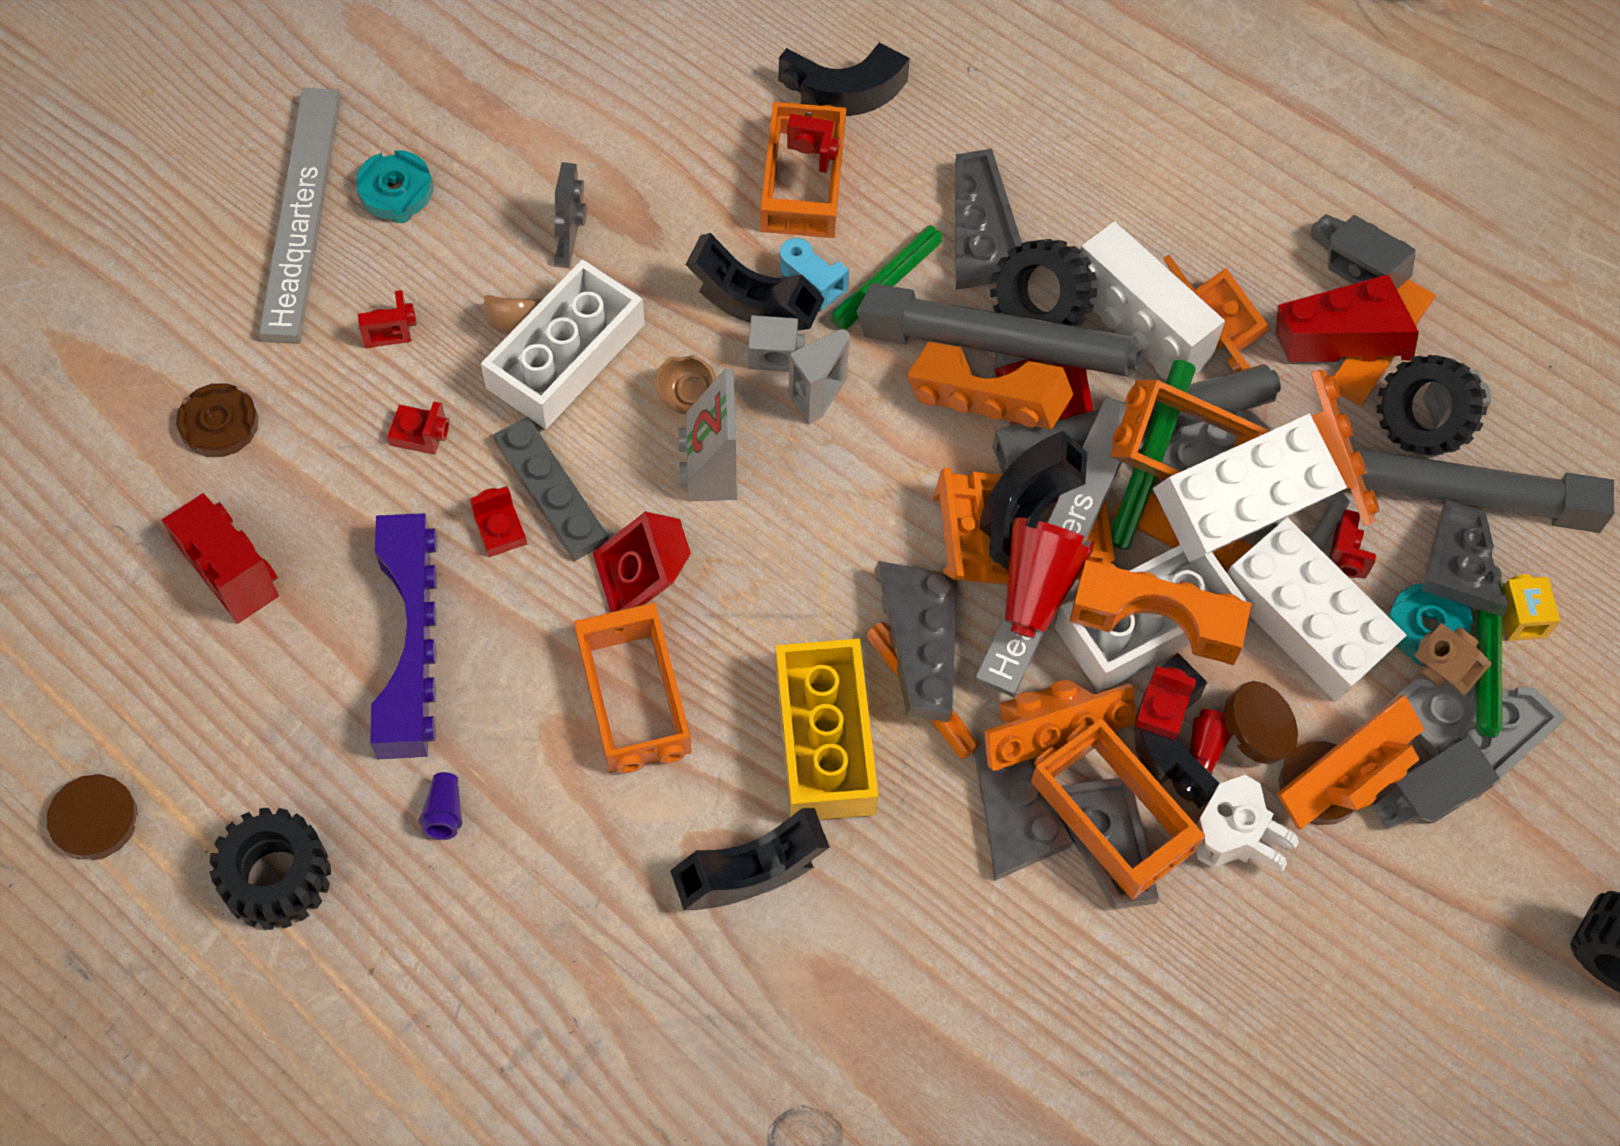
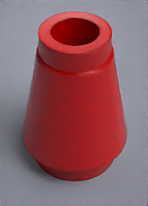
[1190,709,1232,775]

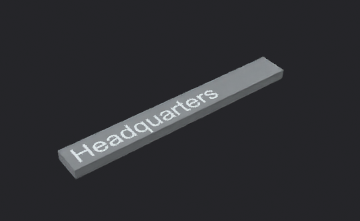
[259,88,341,343]
[976,396,1127,698]

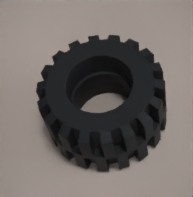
[990,239,1098,326]
[1376,355,1487,455]
[209,807,331,930]
[1570,891,1620,993]

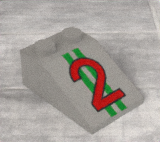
[679,369,737,501]

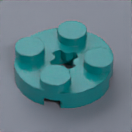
[356,150,434,223]
[1388,583,1473,666]

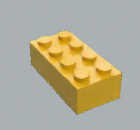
[775,638,879,820]

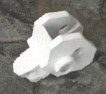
[1196,775,1299,872]

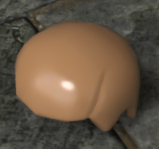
[484,295,542,335]
[655,355,717,415]

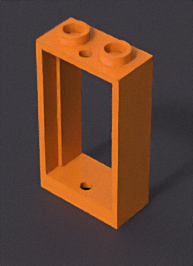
[760,102,846,238]
[1110,380,1270,480]
[574,603,692,773]
[1031,718,1205,900]

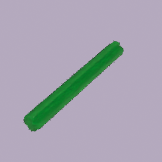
[1111,360,1196,550]
[1476,566,1502,738]

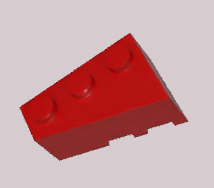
[1275,274,1419,362]
[161,493,279,624]

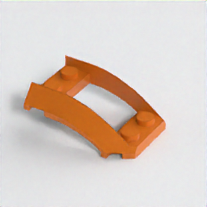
[933,467,1115,585]

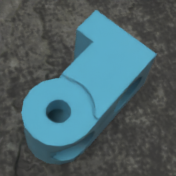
[780,238,849,312]

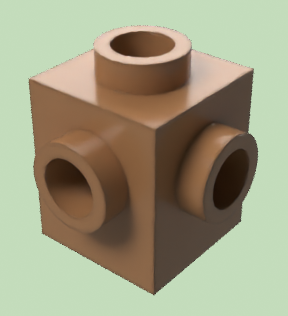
[1414,623,1492,696]

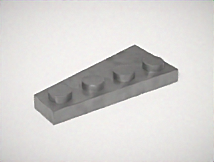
[955,148,1022,290]
[874,561,957,722]

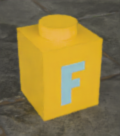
[1502,574,1560,641]

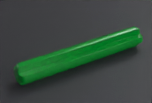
[831,225,943,330]

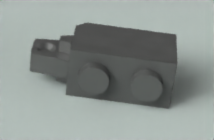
[1311,214,1416,289]
[1373,734,1500,829]

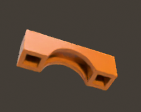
[906,341,1073,430]
[1069,560,1252,665]

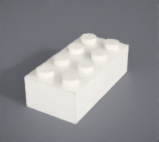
[1079,221,1225,380]
[481,259,645,429]
[1153,413,1347,563]
[1227,517,1407,702]
[1054,545,1246,693]

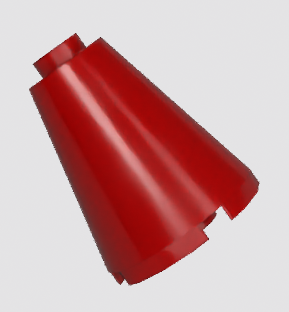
[1005,518,1095,639]

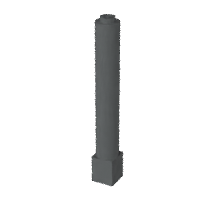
[857,283,1143,377]
[992,364,1281,474]
[1352,447,1614,533]

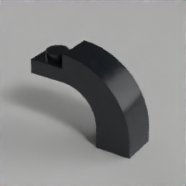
[778,42,910,116]
[685,233,824,331]
[979,431,1087,572]
[1134,653,1219,809]
[670,808,830,910]

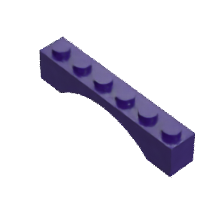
[370,513,438,760]

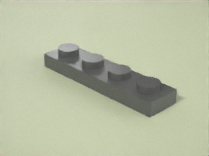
[493,417,608,561]

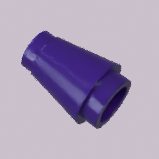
[419,772,462,840]

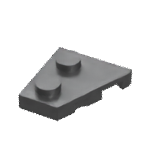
[554,162,587,268]

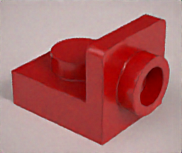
[787,114,840,173]
[358,290,417,348]
[387,401,450,455]
[470,486,527,558]
[1329,509,1377,579]
[1135,666,1196,741]

